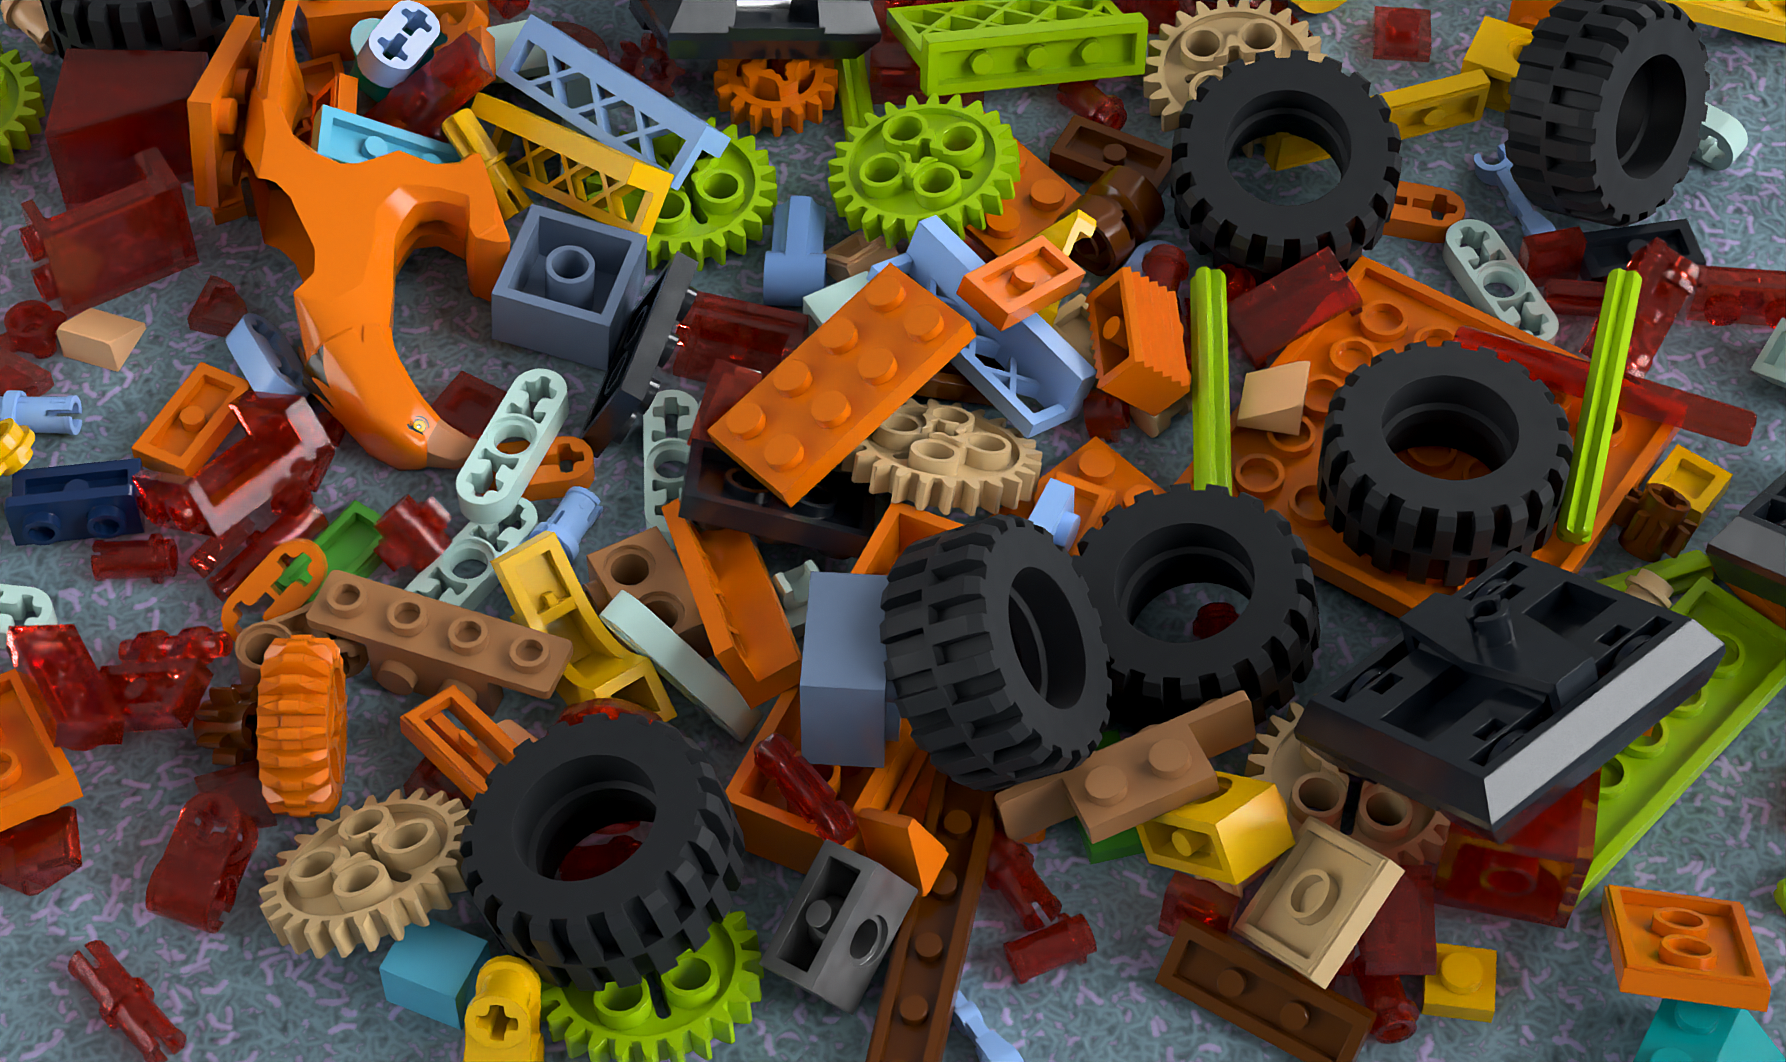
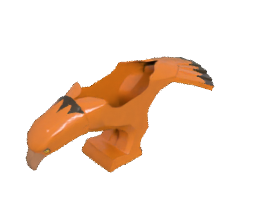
[241,0,511,471]

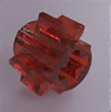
[613,33,685,98]
[373,494,453,574]

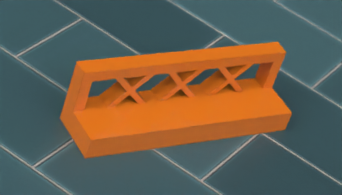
[661,498,802,710]

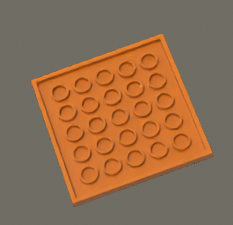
[1173,255,1688,618]

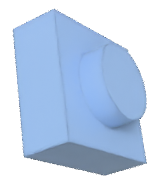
[1028,478,1081,552]

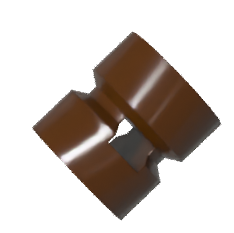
[1054,165,1165,276]

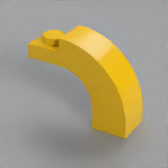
[490,530,678,724]

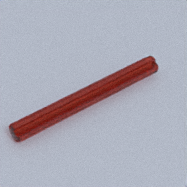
[1453,325,1757,447]

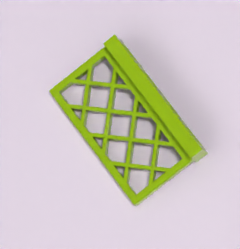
[886,0,1149,97]

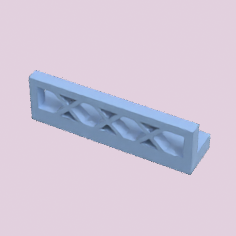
[495,14,731,191]
[866,215,1097,439]

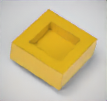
[1643,444,1733,529]
[1421,942,1497,1023]

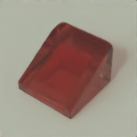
[0,806,83,896]

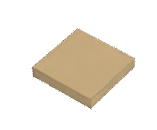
[1232,815,1405,989]

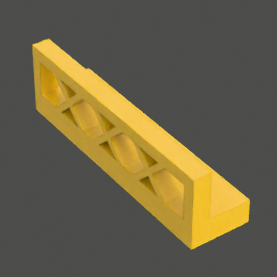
[470,91,674,242]

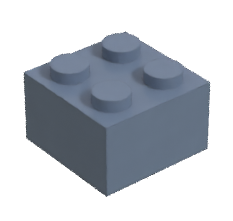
[491,204,647,371]
[800,571,901,768]

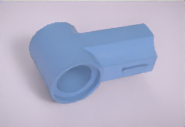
[763,196,827,307]

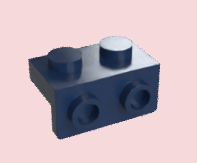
[4,458,145,546]

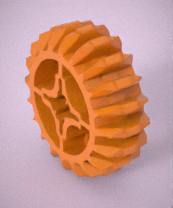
[255,634,349,818]

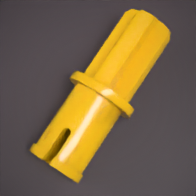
[441,108,534,222]

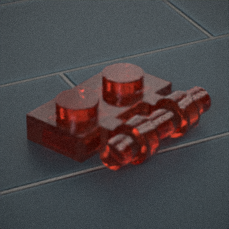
[74,626,233,735]

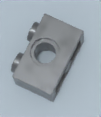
[759,839,918,1015]

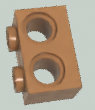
[582,526,715,678]

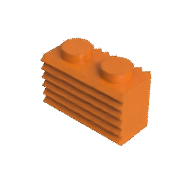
[1085,266,1191,417]

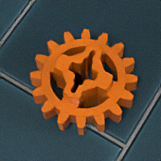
[714,59,838,137]

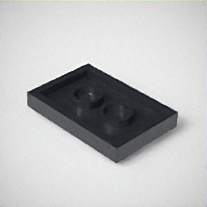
[579,251,699,458]
[678,438,876,560]

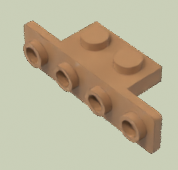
[306,570,573,717]
[994,690,1256,844]

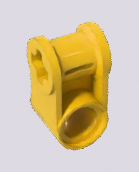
[463,955,545,1062]

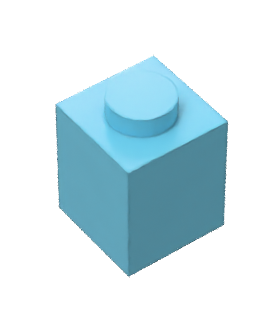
[379,918,491,1030]

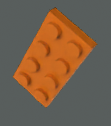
[707,263,977,508]

